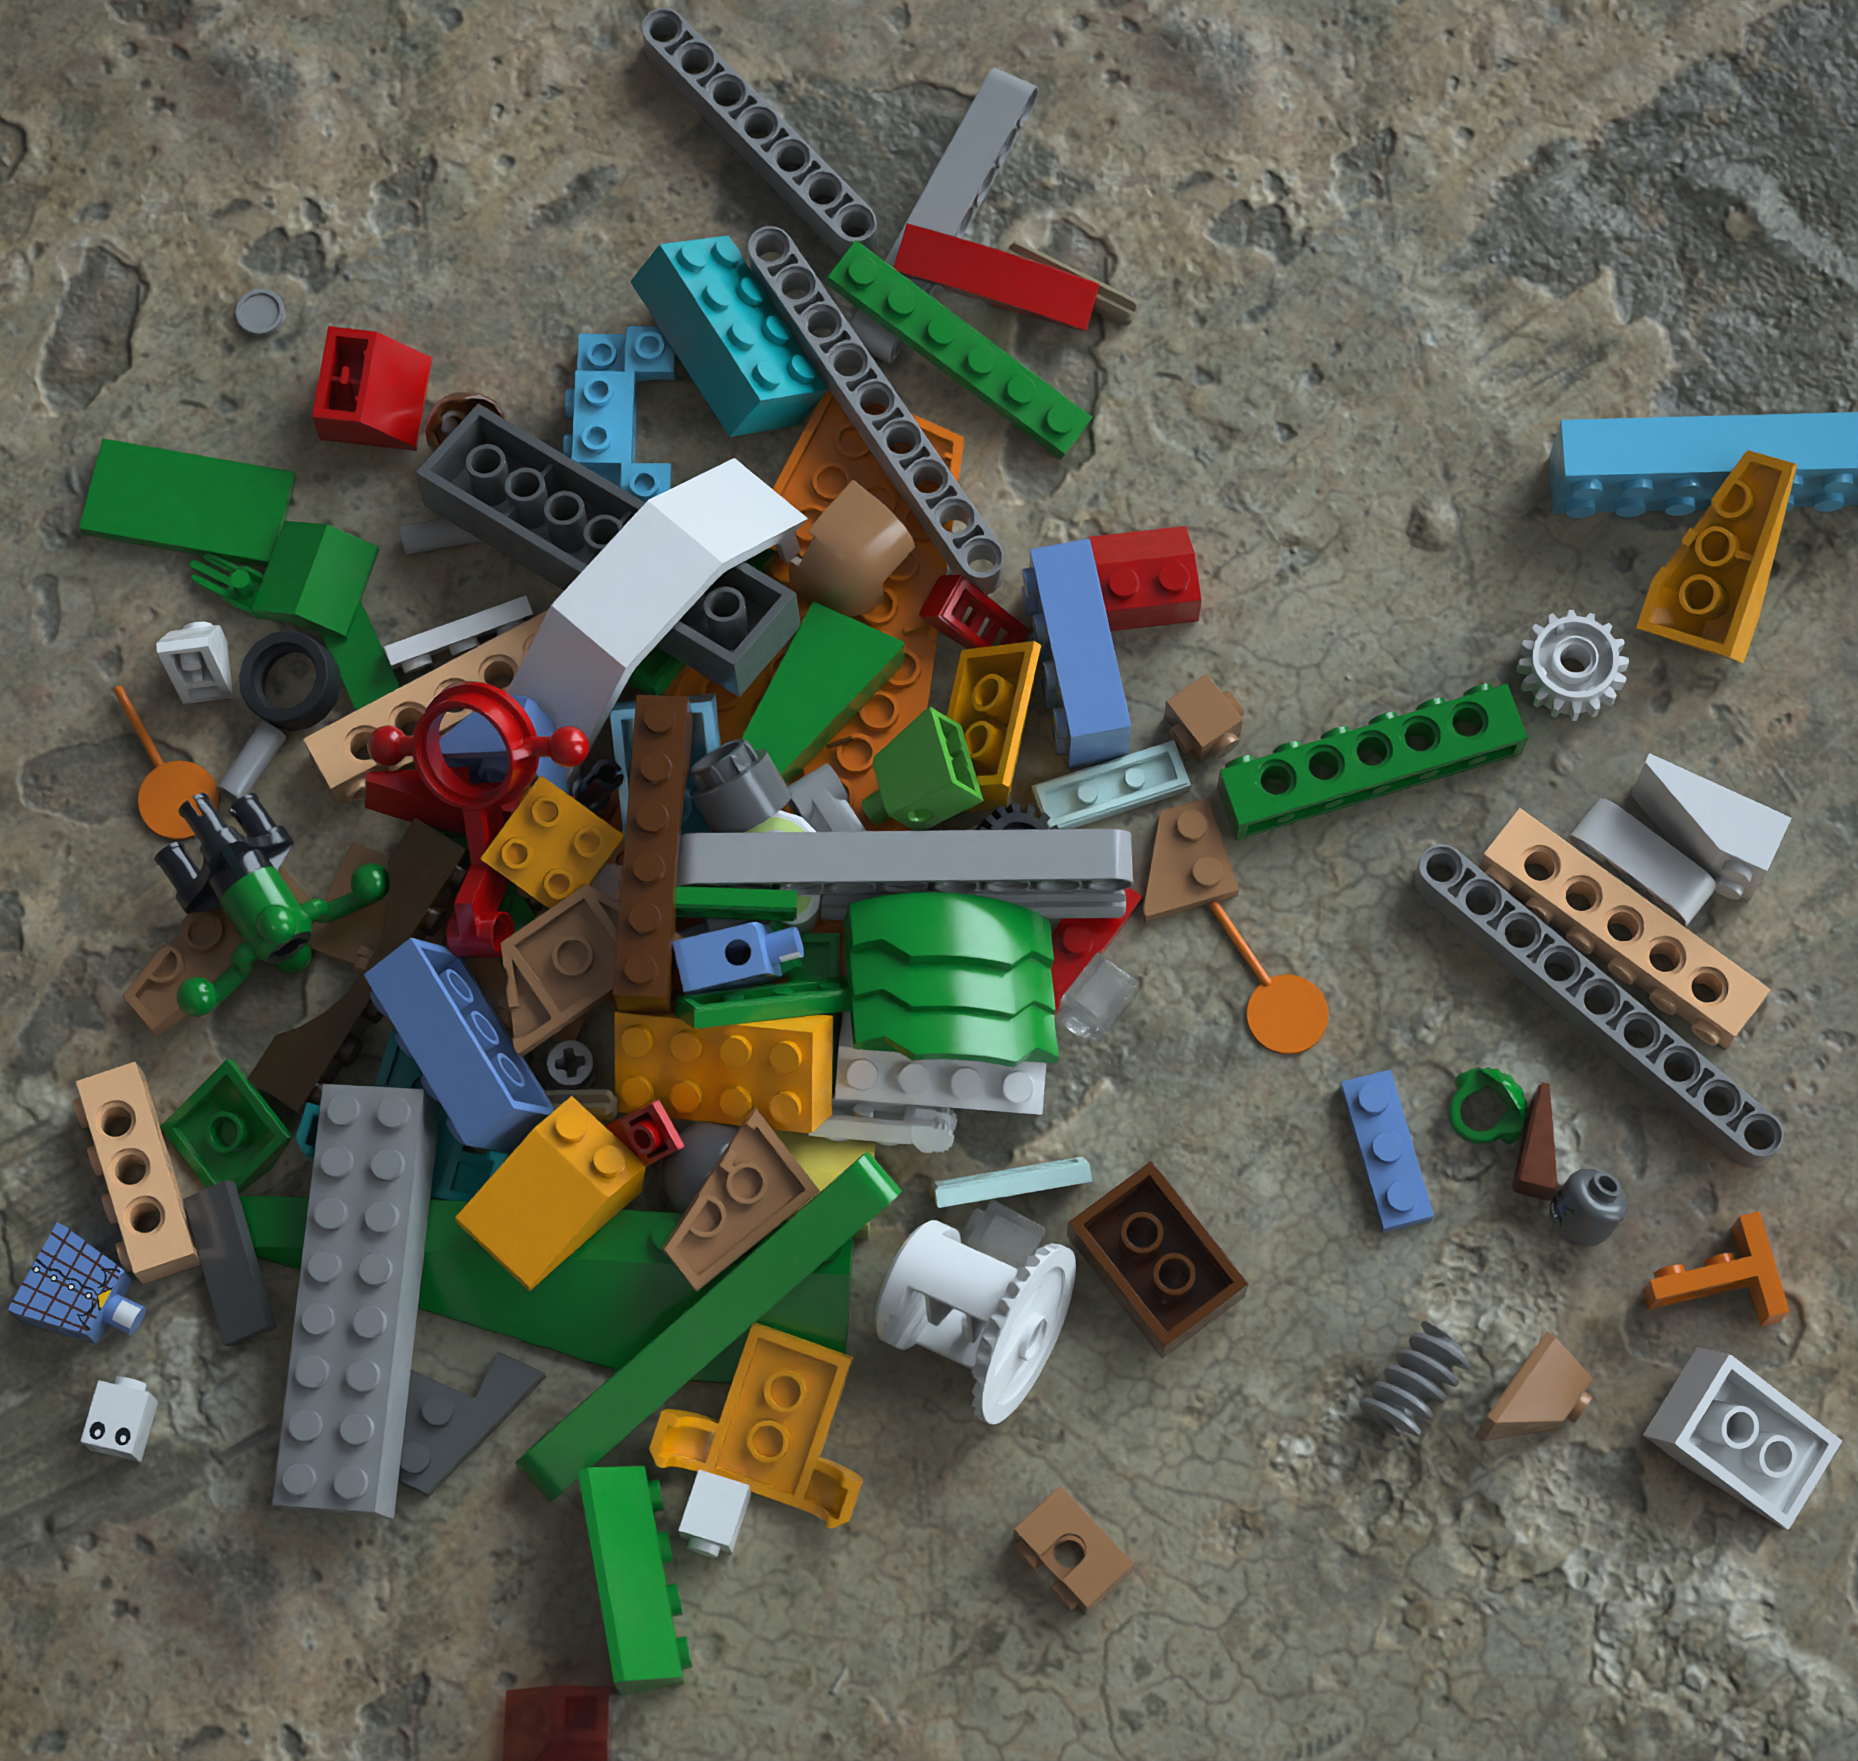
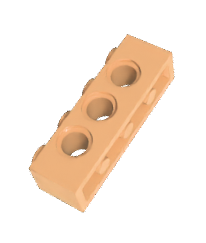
[73,1061,201,1284]

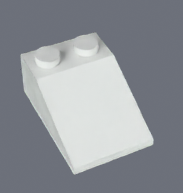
[1630,753,1791,901]
[1643,1347,1842,1530]

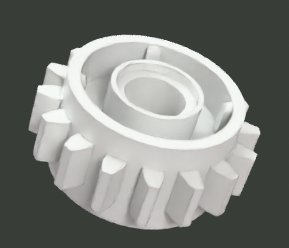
[1517,610,1629,721]

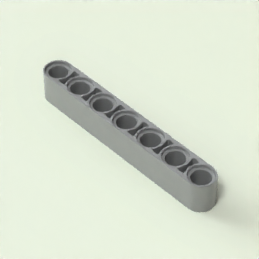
[642,8,878,258]
[850,67,1039,364]

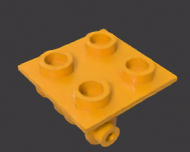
[480,775,625,909]

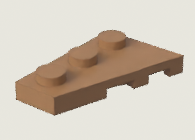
[661,1108,820,1291]

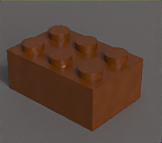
[1067,1160,1249,1359]

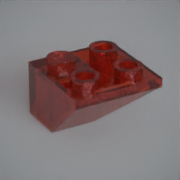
[503,1685,614,1761]

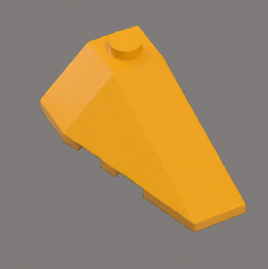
[1636,450,1797,664]

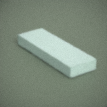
[1031,740,1191,829]
[932,1157,1092,1208]

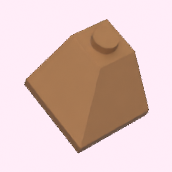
[1475,1331,1593,1441]

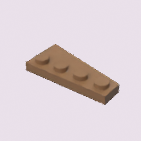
[122,866,311,1038]

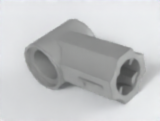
[787,763,866,832]

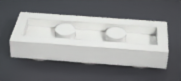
[384,595,533,674]

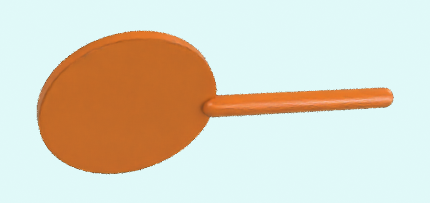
[114,685,219,840]
[1210,901,1329,1055]

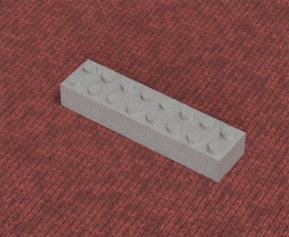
[272,1084,441,1519]

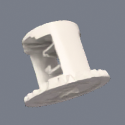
[875,1220,1076,1424]

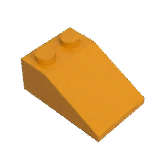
[455,1096,646,1291]

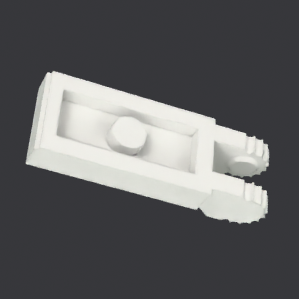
[808,1093,957,1154]

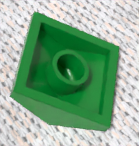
[251,521,379,639]
[160,1059,293,1194]

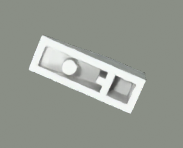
[156,622,233,704]

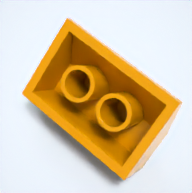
[946,641,1041,812]

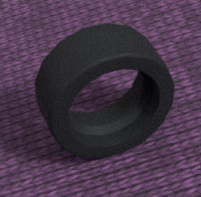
[239,630,341,731]

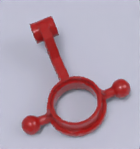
[367,681,589,958]

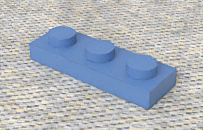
[1340,1069,1434,1233]

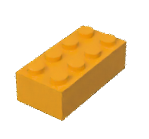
[615,999,833,1134]

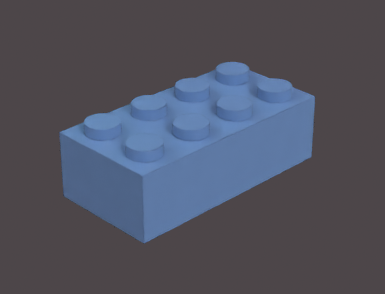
[1021,538,1131,770]
[363,938,555,1153]

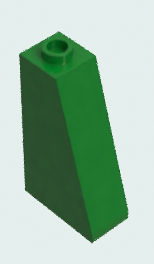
[741,601,905,785]

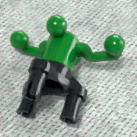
[154,793,390,1017]

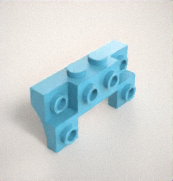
[563,326,675,503]

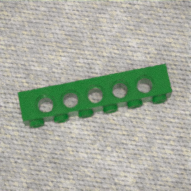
[1217,683,1528,841]

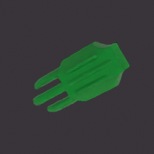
[189,553,284,623]

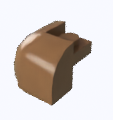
[789,480,915,617]

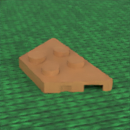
[501,884,683,1057]

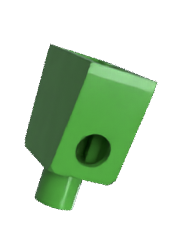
[862,707,984,831]

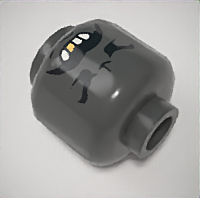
[1549,1169,1628,1246]

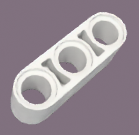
[1568,798,1717,927]

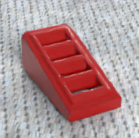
[919,575,1030,649]

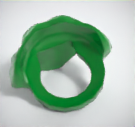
[1448,1067,1528,1144]

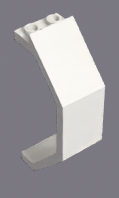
[506,458,808,795]

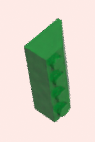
[577,1466,692,1696]

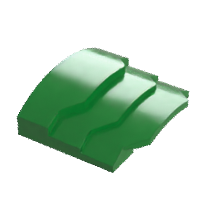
[843,892,1059,1068]

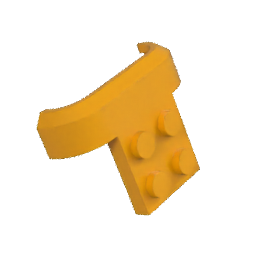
[649,1322,863,1529]

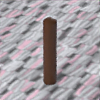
[826,736,853,749]

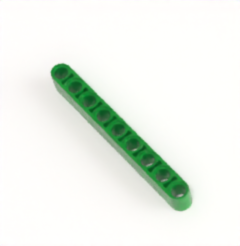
[515,1151,902,1502]

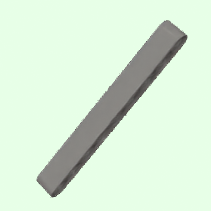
[748,226,1004,595]
[677,829,1134,895]
[1414,844,1784,1169]

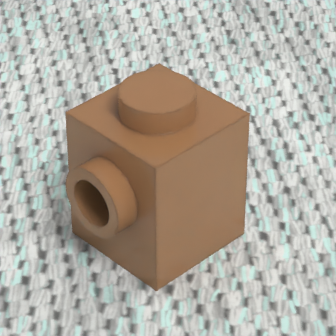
[1164,673,1244,763]

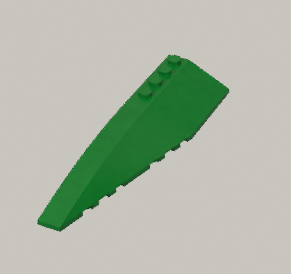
[239,1196,855,1391]

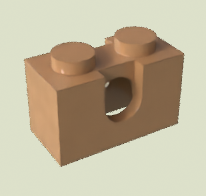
[1013,1485,1134,1615]

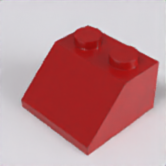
[1087,526,1202,631]

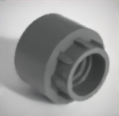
[690,739,792,833]

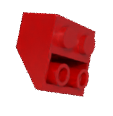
[312,326,432,451]

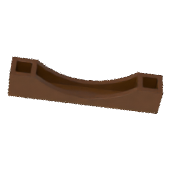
[613,695,693,1014]

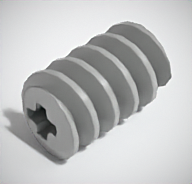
[1359,1320,1472,1437]

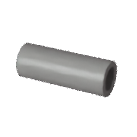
[400,518,483,555]
[216,721,287,801]

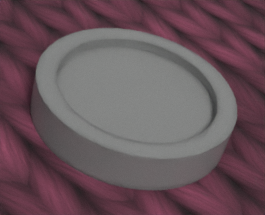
[236,289,286,337]

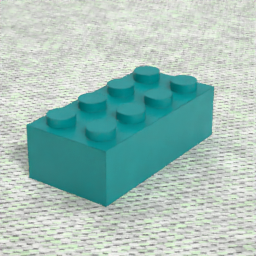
[630,236,828,437]

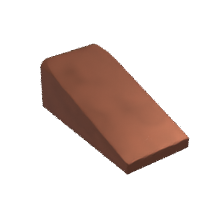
[1511,1082,1557,1201]

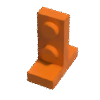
[1642,1211,1790,1327]

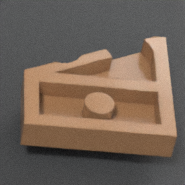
[1143,797,1239,922]

